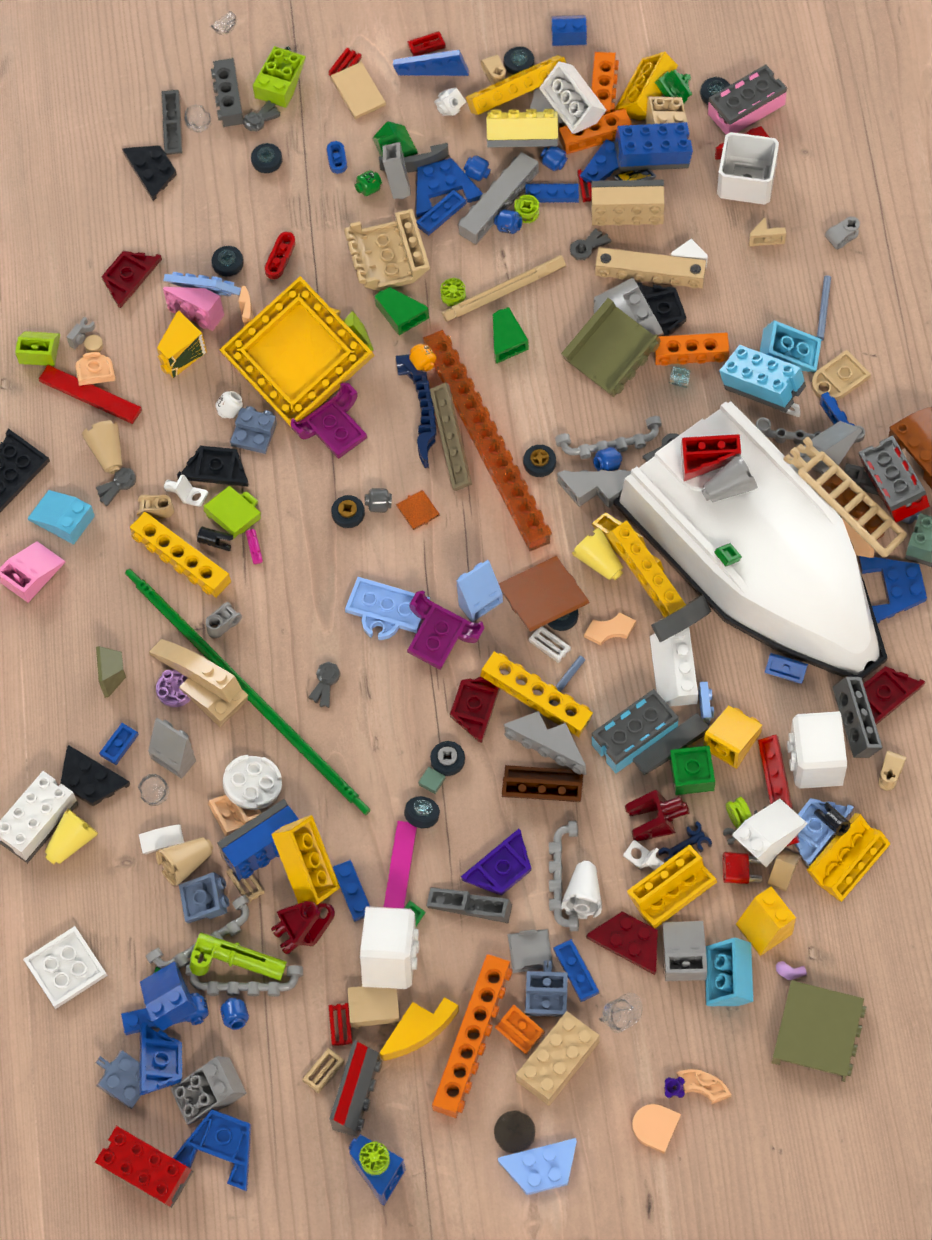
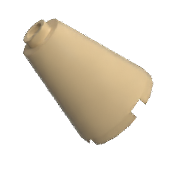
[82,420,122,474]
[156,837,213,886]

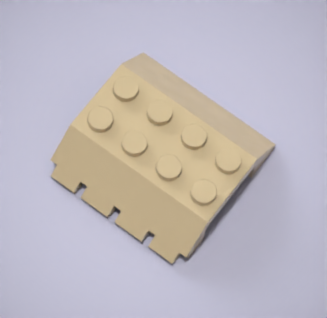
[344,209,430,291]

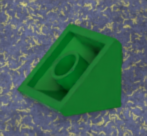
[372,121,418,157]

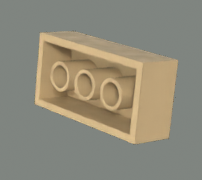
[516,1011,600,1106]

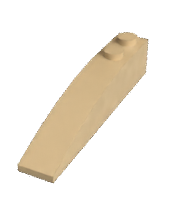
[149,639,242,703]

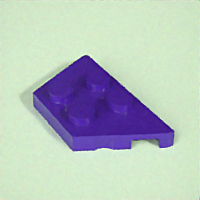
[461,829,532,896]

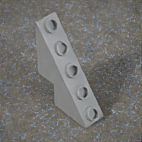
[557,470,631,508]
[504,711,586,775]

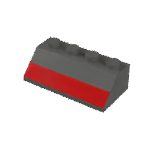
[329,1041,382,1137]

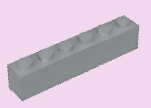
[458,152,539,245]

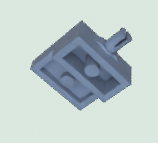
[525,960,568,1017]
[95,1050,141,1109]

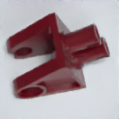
[624,790,690,841]
[271,901,335,955]

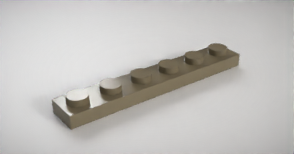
[430,382,472,491]

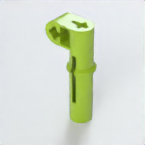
[189,932,287,981]

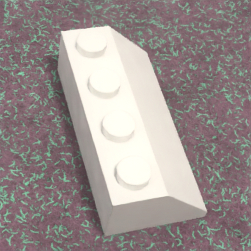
[539,61,606,134]
[650,627,698,707]

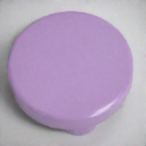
[156,670,191,707]

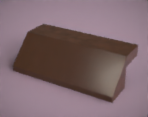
[502,765,584,802]

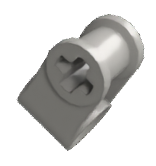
[825,217,860,250]
[205,602,242,638]

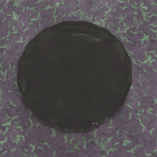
[494,1110,536,1153]

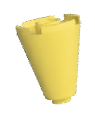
[572,528,624,580]
[44,809,98,864]

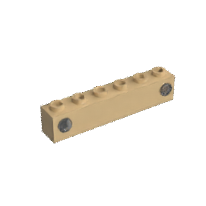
[595,247,706,288]

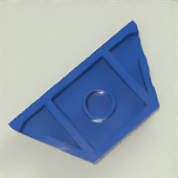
[140,1022,182,1095]

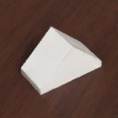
[671,239,708,268]

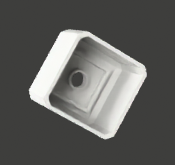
[717,132,779,205]
[787,711,847,789]
[360,907,419,989]

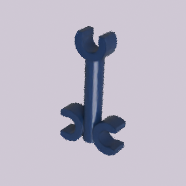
[658,821,712,863]

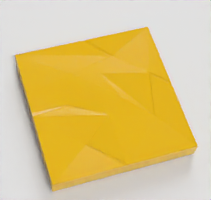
[219,276,375,427]

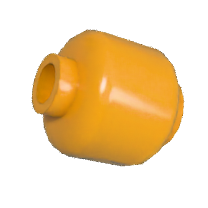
[409,344,436,372]

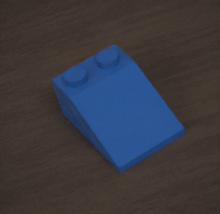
[140,961,197,1031]

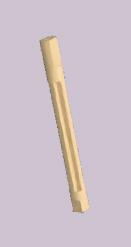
[441,255,566,321]

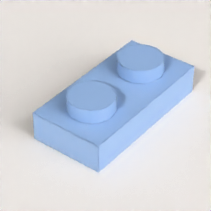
[698,682,714,725]

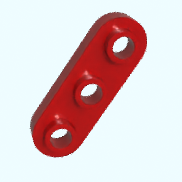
[265,232,296,279]

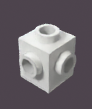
[434,88,466,116]

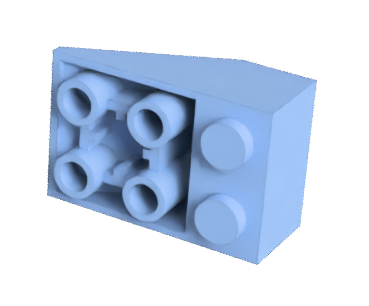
[456,560,503,622]

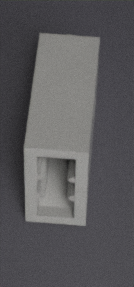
[383,142,411,199]

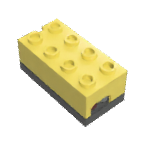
[487,109,558,147]

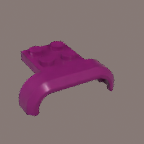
[291,383,367,459]
[407,590,484,670]

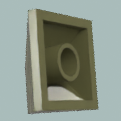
[96,646,126,698]

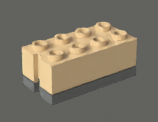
[592,180,664,226]

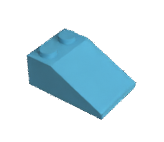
[759,320,822,373]
[27,490,95,545]

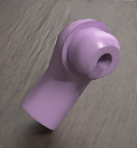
[776,961,807,980]

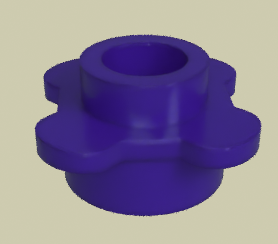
[665,1077,685,1098]

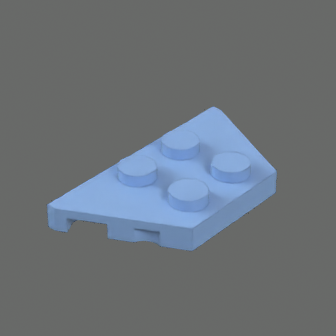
[795,798,854,867]
[498,1138,577,1195]

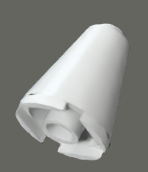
[562,861,602,919]

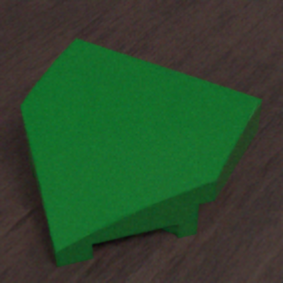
[655,69,692,104]

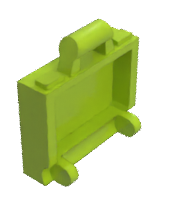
[204,485,261,539]

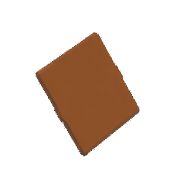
[498,556,590,632]

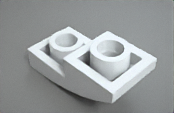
[139,824,184,854]

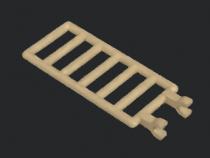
[783,436,907,558]

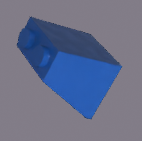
[349,1134,406,1206]

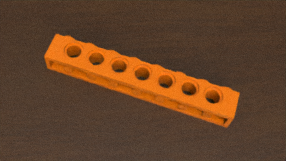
[432,954,513,1119]

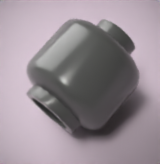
[365,488,392,513]

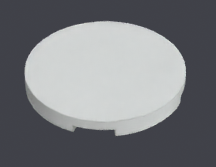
[223,755,282,810]

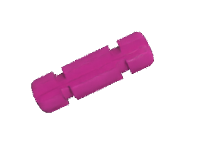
[246,529,263,564]

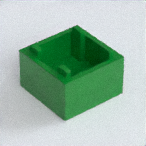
[670,745,715,795]

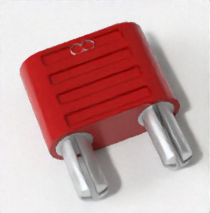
[723,852,762,884]

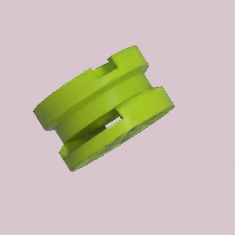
[514,195,539,223]
[440,278,466,307]
[725,797,752,828]
[360,1142,390,1175]

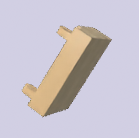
[348,986,400,1029]

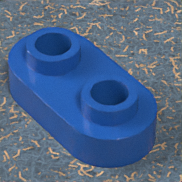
[327,141,347,174]

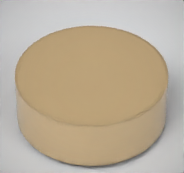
[84,335,103,352]

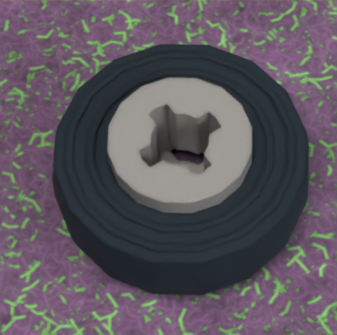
[430,741,466,776]

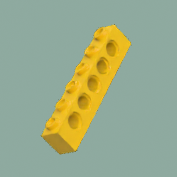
[465,55,566,115]
[130,512,231,598]
[606,520,686,617]
[480,651,593,738]

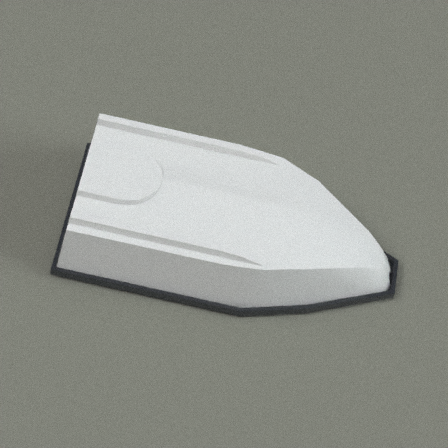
[613,401,888,680]

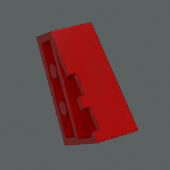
[681,434,741,481]

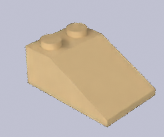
[179,678,248,727]

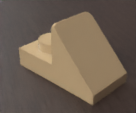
[749,218,786,246]

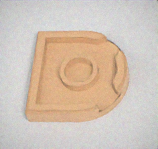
[76,352,115,386]
[633,1104,681,1154]

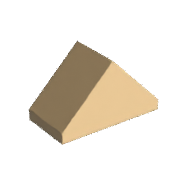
[768,849,801,891]

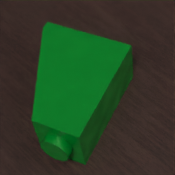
[374,287,429,336]
[493,307,529,364]

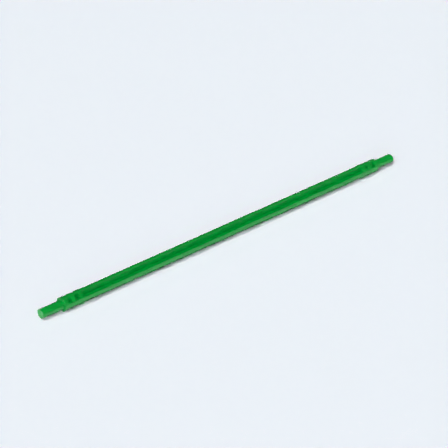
[125,569,371,815]

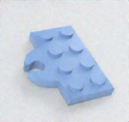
[163,272,241,296]
[345,577,430,640]

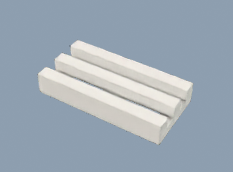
[529,626,571,663]

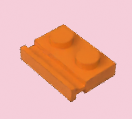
[495,1005,545,1055]

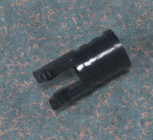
[197,526,233,551]
[814,802,851,836]

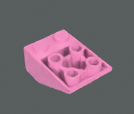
[163,287,224,331]
[0,541,65,603]

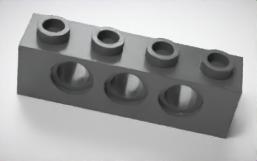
[211,58,243,127]
[832,677,883,758]

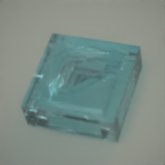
[669,366,691,388]

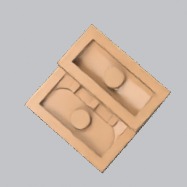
[239,286,254,326]
[208,794,261,836]

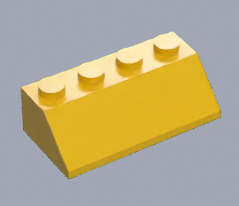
[615,52,678,121]
[271,815,340,905]

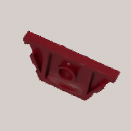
[101,251,162,308]
[863,666,925,725]
[450,674,504,743]
[586,911,658,975]

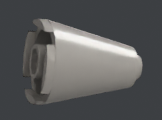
[702,455,758,502]

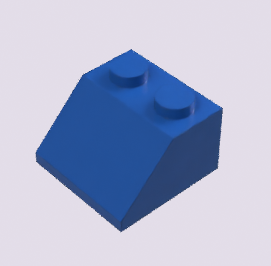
[551,15,587,46]

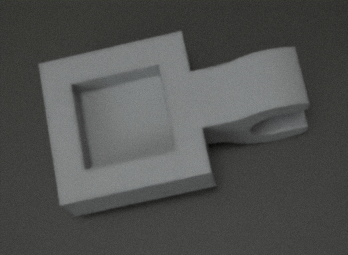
[67,317,95,349]

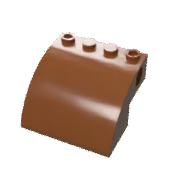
[888,407,932,489]

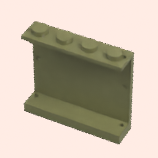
[561,298,661,397]
[772,980,867,1082]

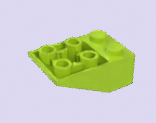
[253,46,306,108]

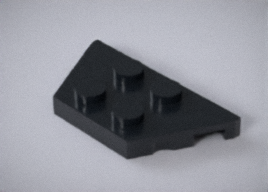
[122,146,177,201]
[637,282,687,336]
[177,445,249,487]
[60,745,130,806]

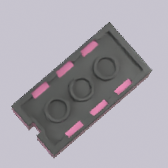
[708,65,787,135]

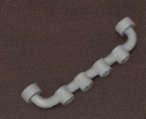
[555,416,662,459]
[756,417,865,445]
[549,821,579,931]
[145,895,250,969]
[186,965,303,997]

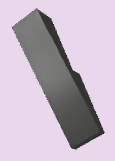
[161,90,182,155]
[632,713,709,775]
[426,888,512,923]

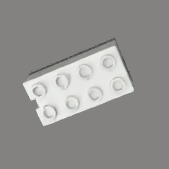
[0,771,78,864]

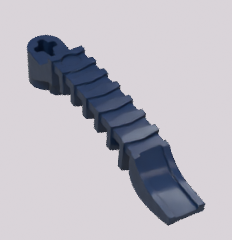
[396,354,437,468]

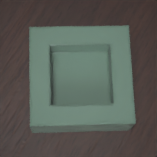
[418,767,446,794]

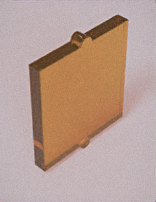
[396,490,440,530]

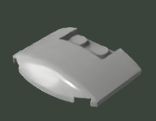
[594,278,664,336]

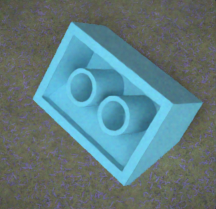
[706,937,753,1006]

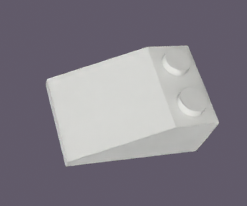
[732,799,808,867]

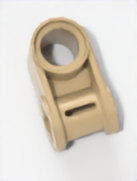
[481,55,506,85]
[137,495,174,518]
[878,751,906,791]

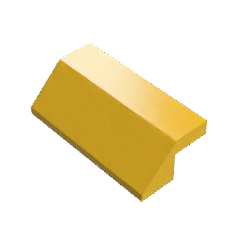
[807,813,890,902]
[627,844,717,929]

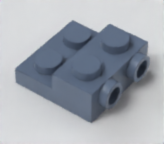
[230,406,277,454]
[179,872,230,923]

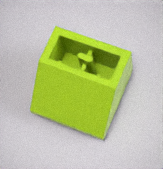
[15,331,61,366]

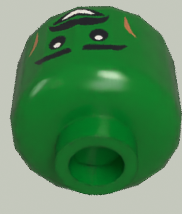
[355,170,382,197]

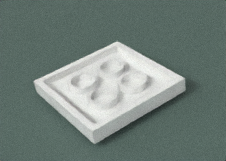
[23,926,107,1009]

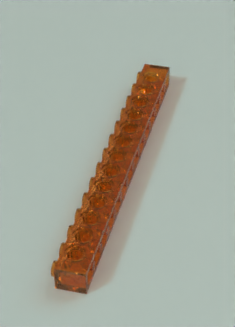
[423,330,552,551]

